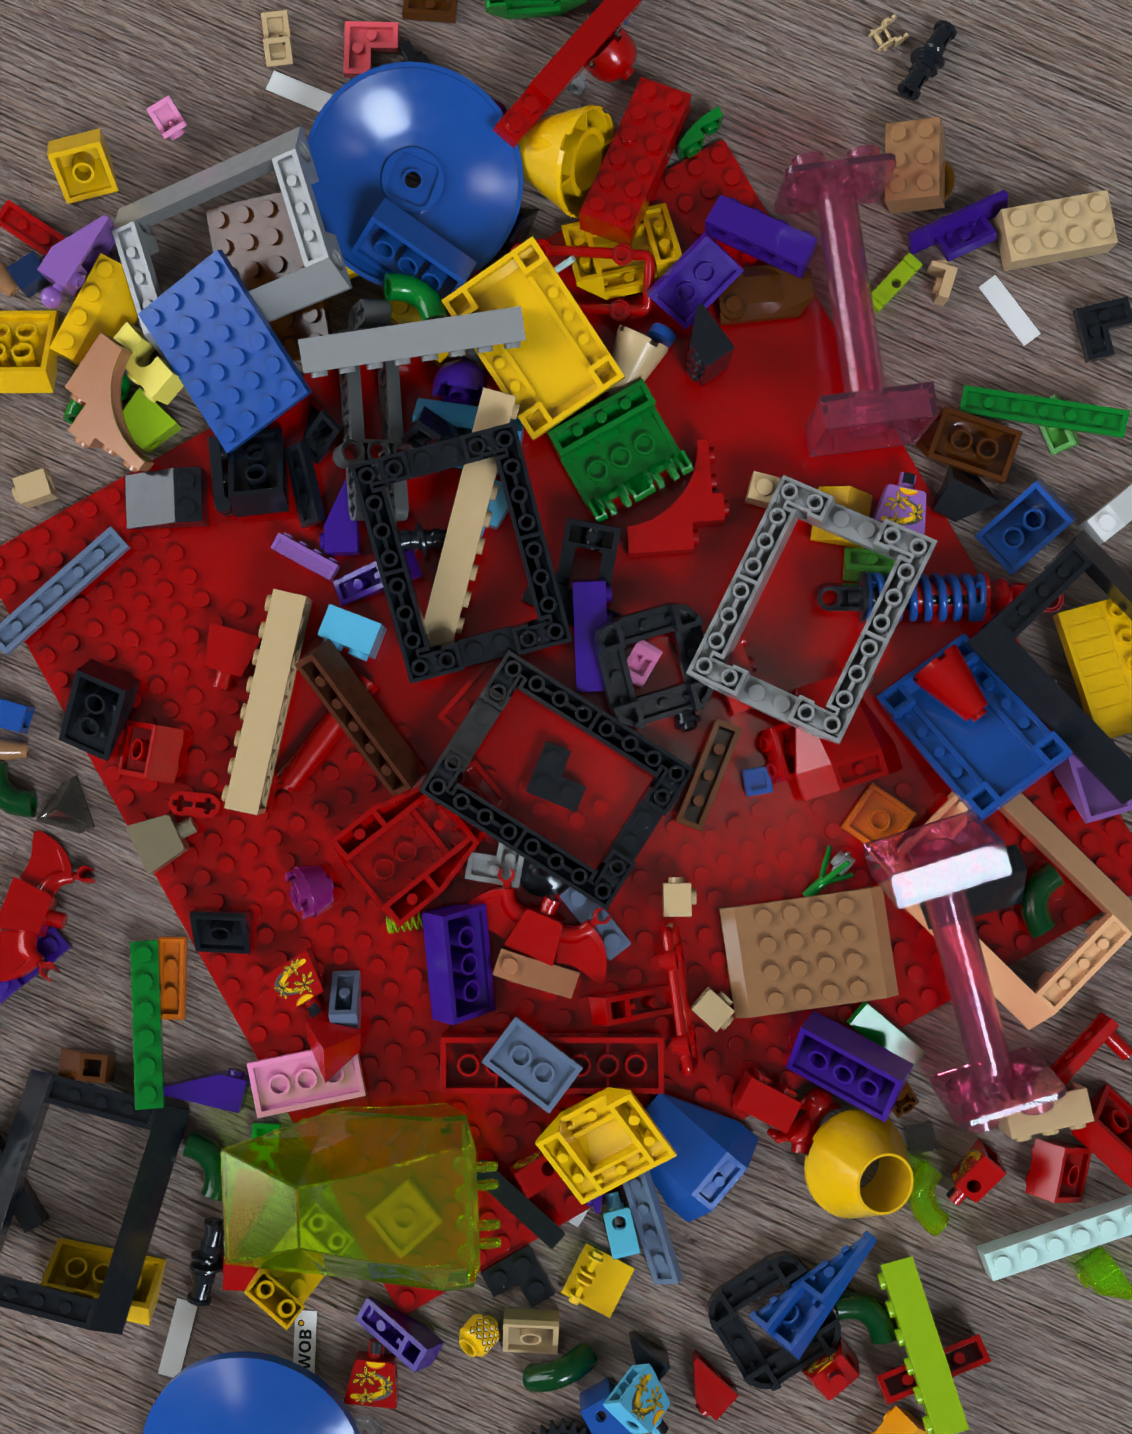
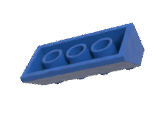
[351,198,477,299]

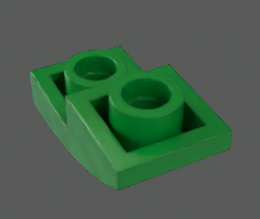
[677,106,724,159]

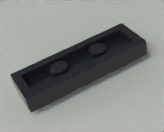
[284,441,326,528]

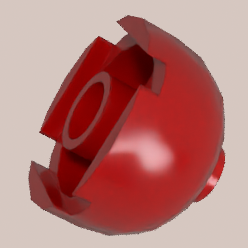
[585,27,637,83]

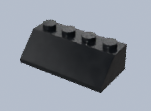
[910,844,1027,930]

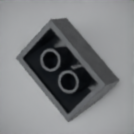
[685,303,735,387]

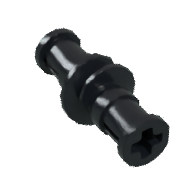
[897,20,957,100]
[400,522,447,557]
[186,1217,229,1306]

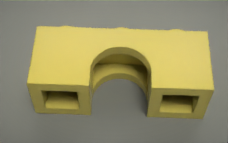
[113,322,184,405]

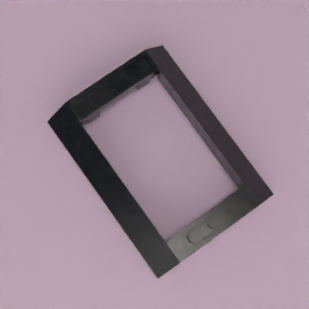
[349,421,572,684]
[966,530,1132,804]
[419,650,695,910]
[0,1069,191,1335]

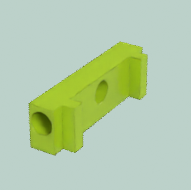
[864,252,923,314]

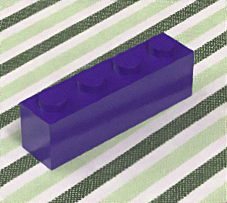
[705,195,818,278]
[572,578,612,692]

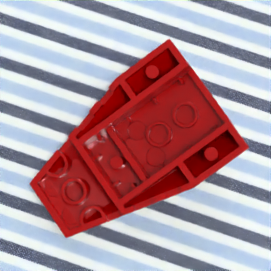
[329,760,510,928]

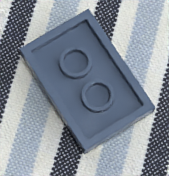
[482,1016,583,1113]

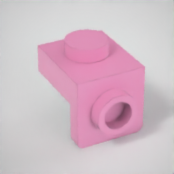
[146,95,187,141]
[627,640,663,688]

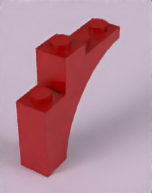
[626,439,729,557]

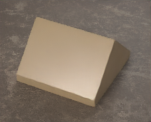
[503,1308,560,1355]

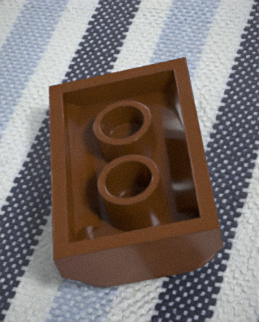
[717,265,814,326]
[915,406,1023,484]

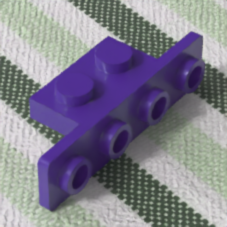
[908,190,1008,262]

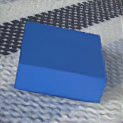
[741,766,774,797]

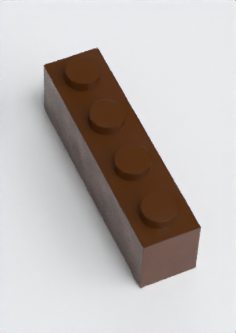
[674,718,742,832]

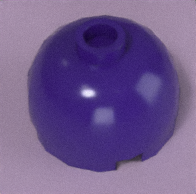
[432,357,487,405]

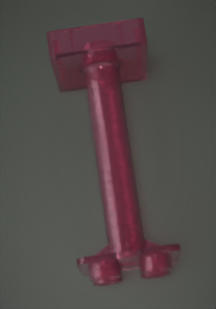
[774,145,939,457]
[862,810,1066,1132]

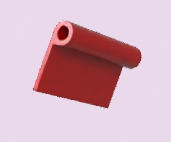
[274,638,379,792]

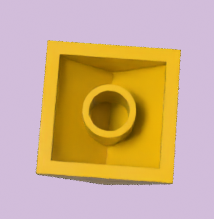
[810,486,873,549]

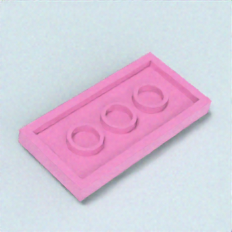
[247,1049,367,1118]

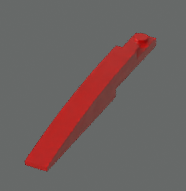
[493,0,644,148]

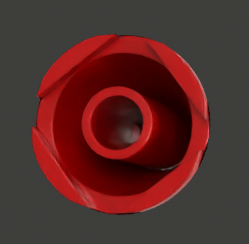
[912,644,988,722]

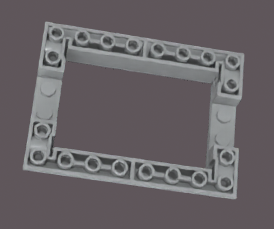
[112,126,352,361]
[686,475,937,744]

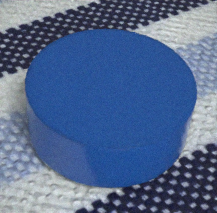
[648,323,676,348]

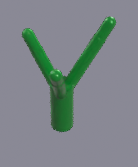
[802,845,854,897]

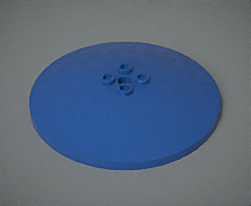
[307,62,523,286]
[143,1351,359,1434]

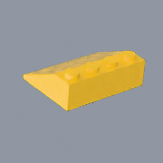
[0,310,58,393]

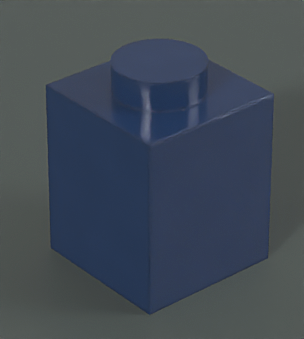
[6,250,51,298]

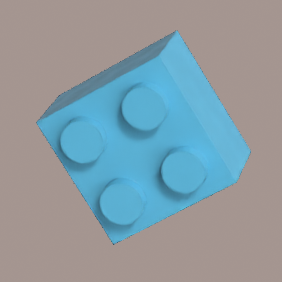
[317,604,387,661]

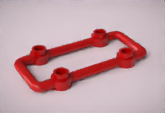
[510,238,655,321]
[658,921,698,1077]

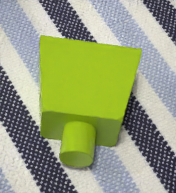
[123,388,182,454]

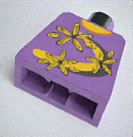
[872,472,926,535]

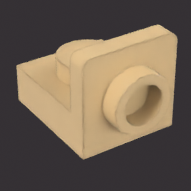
[926,260,958,306]

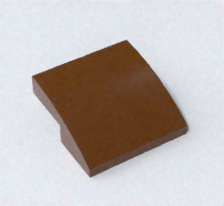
[402,0,458,24]

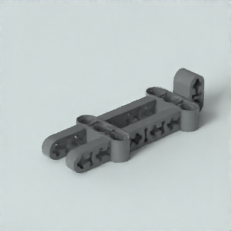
[333,299,414,521]

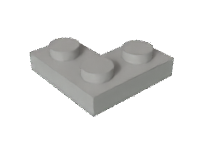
[465,842,524,888]

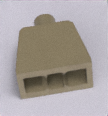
[126,814,198,874]

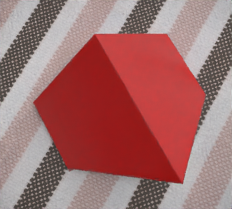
[306,1018,362,1083]

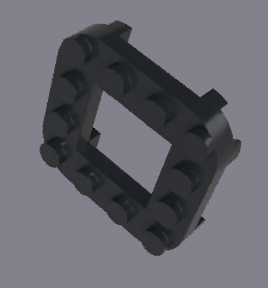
[594,602,713,728]
[707,1251,841,1391]

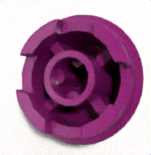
[285,865,334,919]

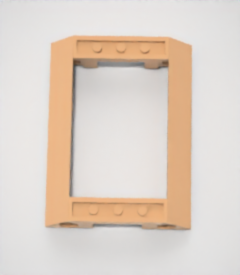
[870,791,1132,1030]

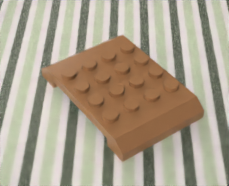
[719,885,899,1018]

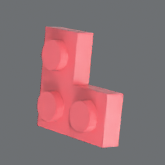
[344,21,399,78]

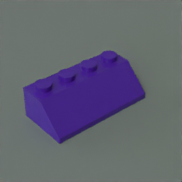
[422,903,496,1025]
[786,1011,914,1122]

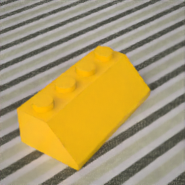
[49,253,139,366]
[40,1237,166,1326]

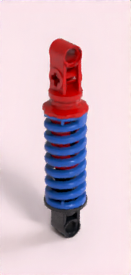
[815,571,1064,624]

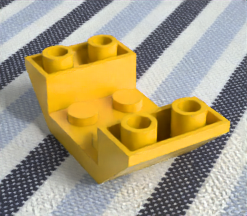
[244,1203,357,1330]

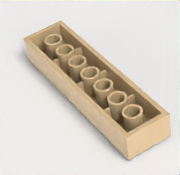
[222,589,312,815]

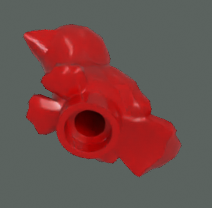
[767,1087,841,1154]

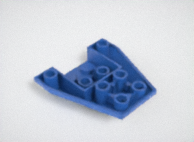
[644,1093,759,1223]

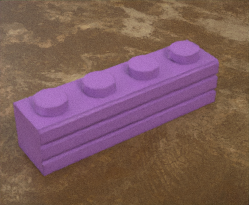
[270,533,340,582]

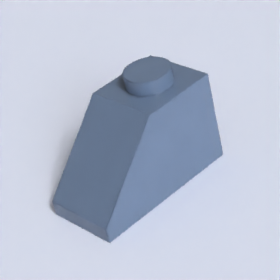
[328,970,362,1029]

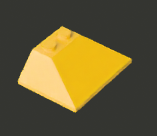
[561,203,682,300]
[535,1087,677,1205]

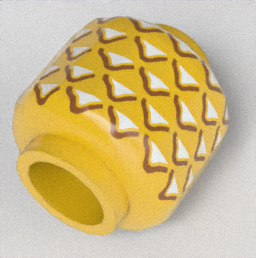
[459,1313,500,1357]

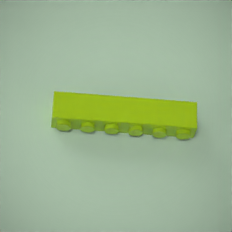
[876,1256,970,1434]

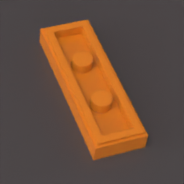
[159,936,188,1020]

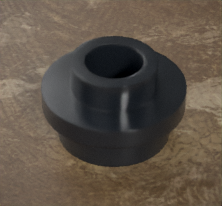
[674,710,701,732]

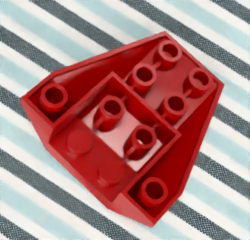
[794,674,903,801]

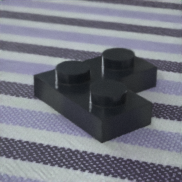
[1073,296,1132,363]
[526,741,586,812]
[480,1244,556,1308]

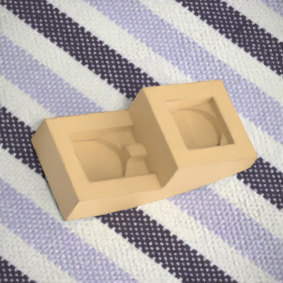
[261,10,294,68]

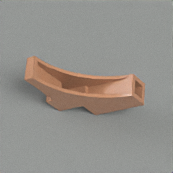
[65,333,154,472]

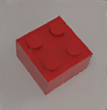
[731,1068,802,1134]

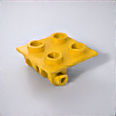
[561,1243,635,1318]

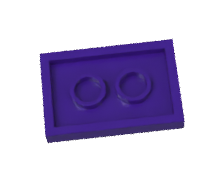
[647,232,744,329]

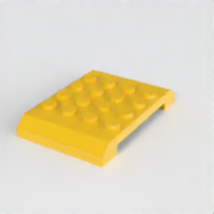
[441,236,626,440]

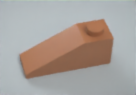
[492,946,580,999]

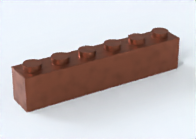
[294,639,426,797]

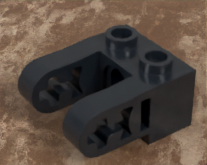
[556,518,621,586]

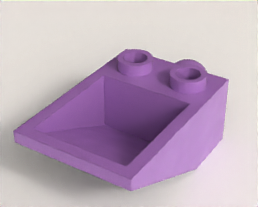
[37,215,116,309]
[1053,739,1132,824]

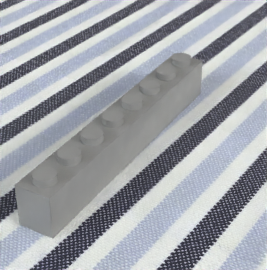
[298,306,526,378]

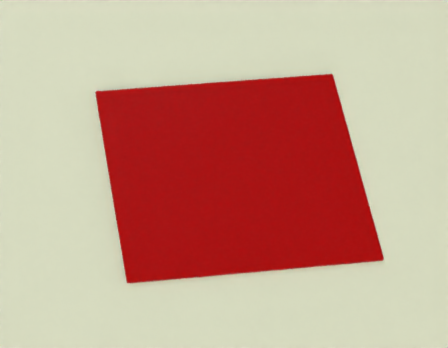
[0,140,1132,1315]

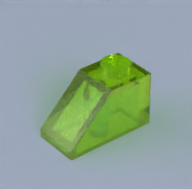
[1073,1245,1132,1300]

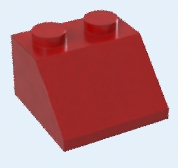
[117,720,184,784]
[1025,1138,1092,1203]

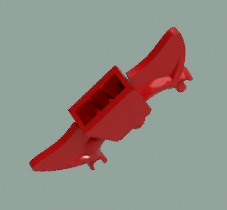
[0,831,96,982]
[468,868,611,984]

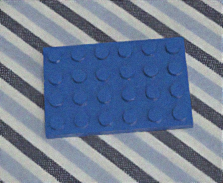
[138,250,312,453]

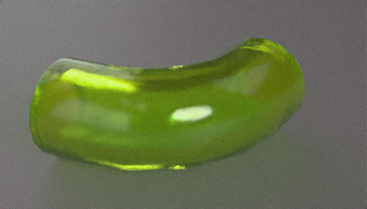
[908,1158,949,1237]

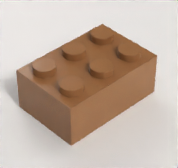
[885,117,945,214]

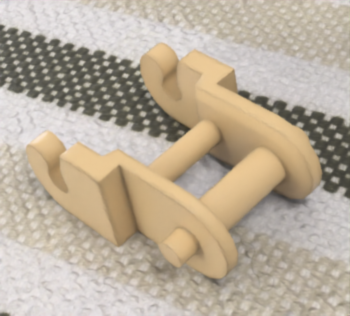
[868,14,909,52]

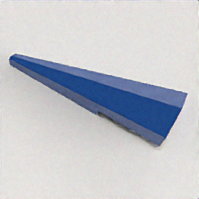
[749,1231,877,1360]

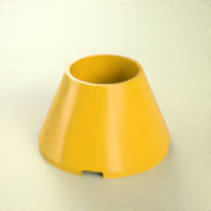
[518,105,615,218]
[804,1109,914,1219]

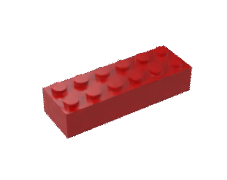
[579,77,691,245]

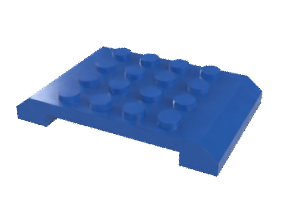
[876,633,1073,822]

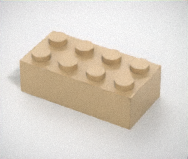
[994,190,1118,271]

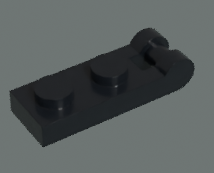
[208,437,234,517]

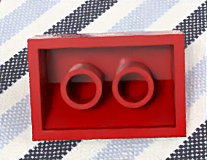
[1071,1084,1132,1188]

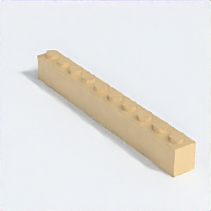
[424,387,520,646]

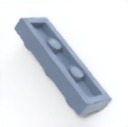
[559,887,631,961]

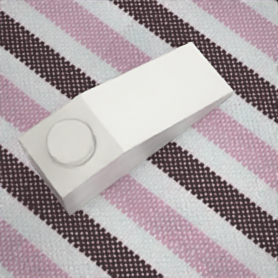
[1078,484,1132,545]

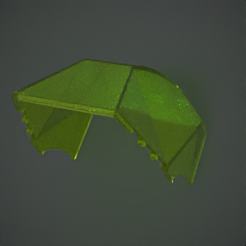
[221,1103,501,1291]

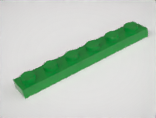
[959,385,1130,439]
[130,940,165,1110]

